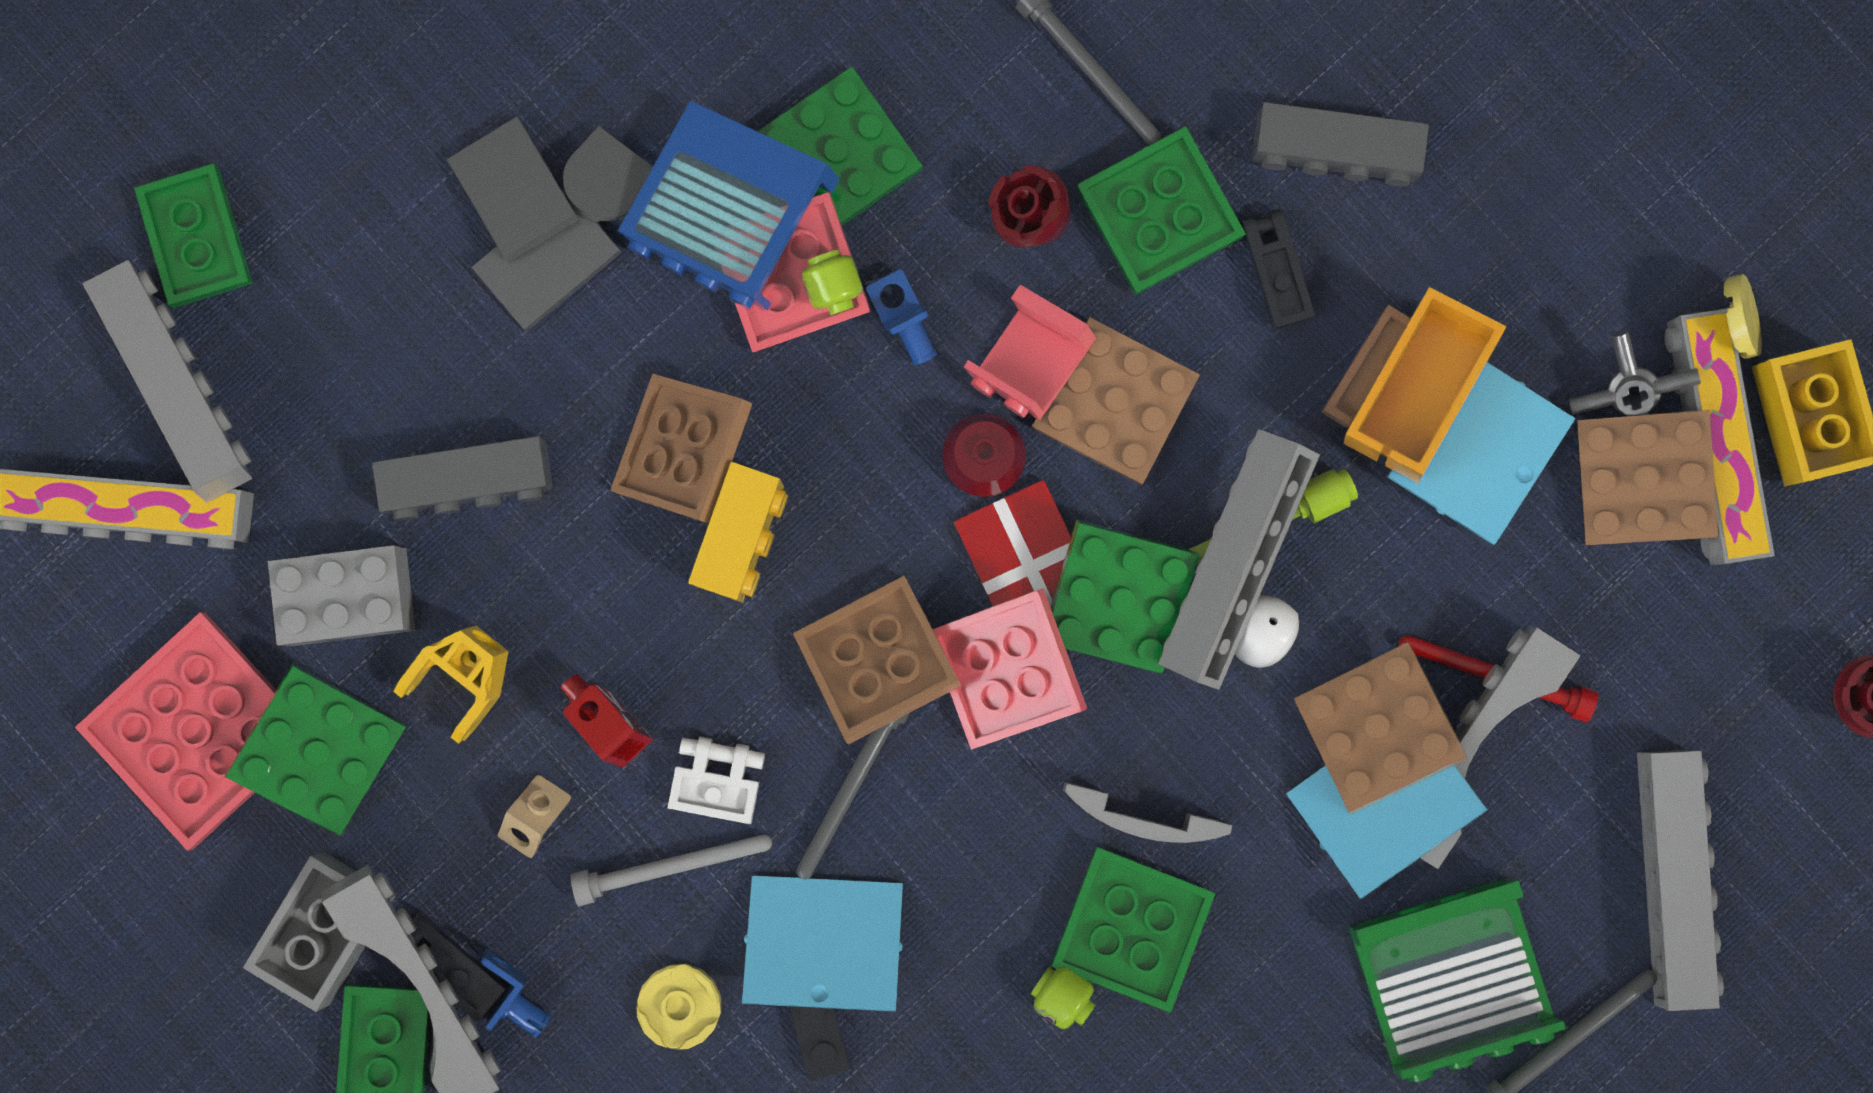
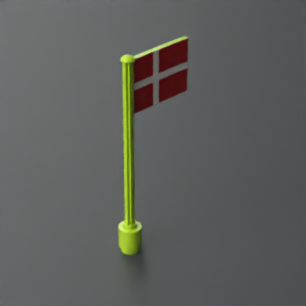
[954,468,1358,607]

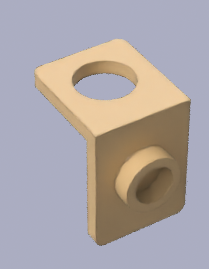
[498,775,571,858]

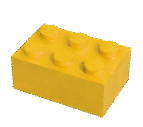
[1751,339,1873,487]
[688,462,788,603]

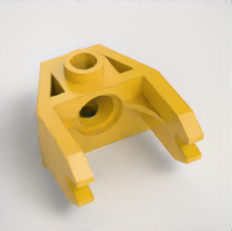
[393,625,509,744]

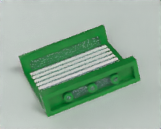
[1348,877,1566,1082]

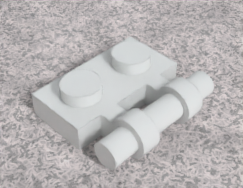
[668,736,765,824]

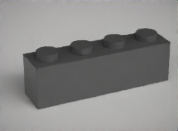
[1251,102,1429,186]
[372,436,553,521]

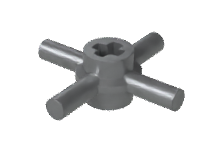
[1569,330,1701,416]

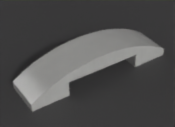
[1063,782,1232,843]

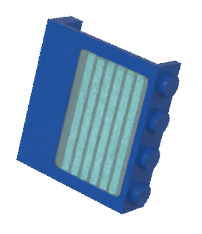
[618,101,840,311]

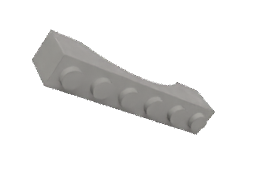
[1420,625,1580,869]
[322,864,501,1093]

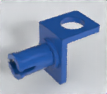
[866,269,937,366]
[480,949,551,1038]

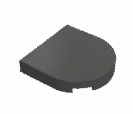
[563,126,663,222]

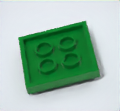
[757,67,923,226]
[1076,126,1246,296]
[1050,520,1199,674]
[225,664,406,836]
[1051,846,1216,1013]

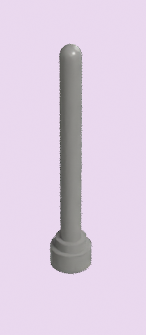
[570,835,772,907]

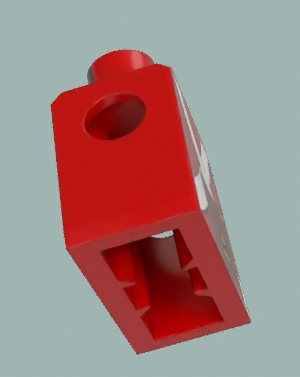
[559,674,654,768]

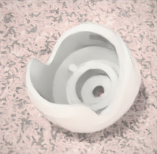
[1235,595,1299,668]

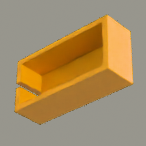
[1343,287,1507,484]

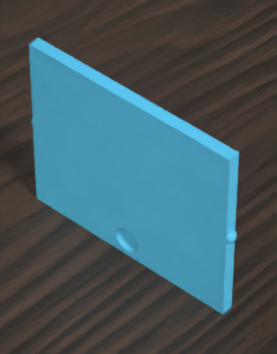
[1387,362,1575,545]
[1286,765,1487,899]
[742,876,903,1012]

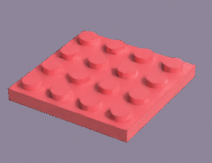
[75,612,276,851]

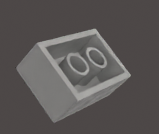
[268,545,415,646]
[243,852,396,1012]

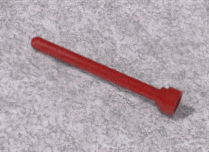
[1399,635,1599,723]

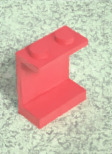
[964,285,1096,420]

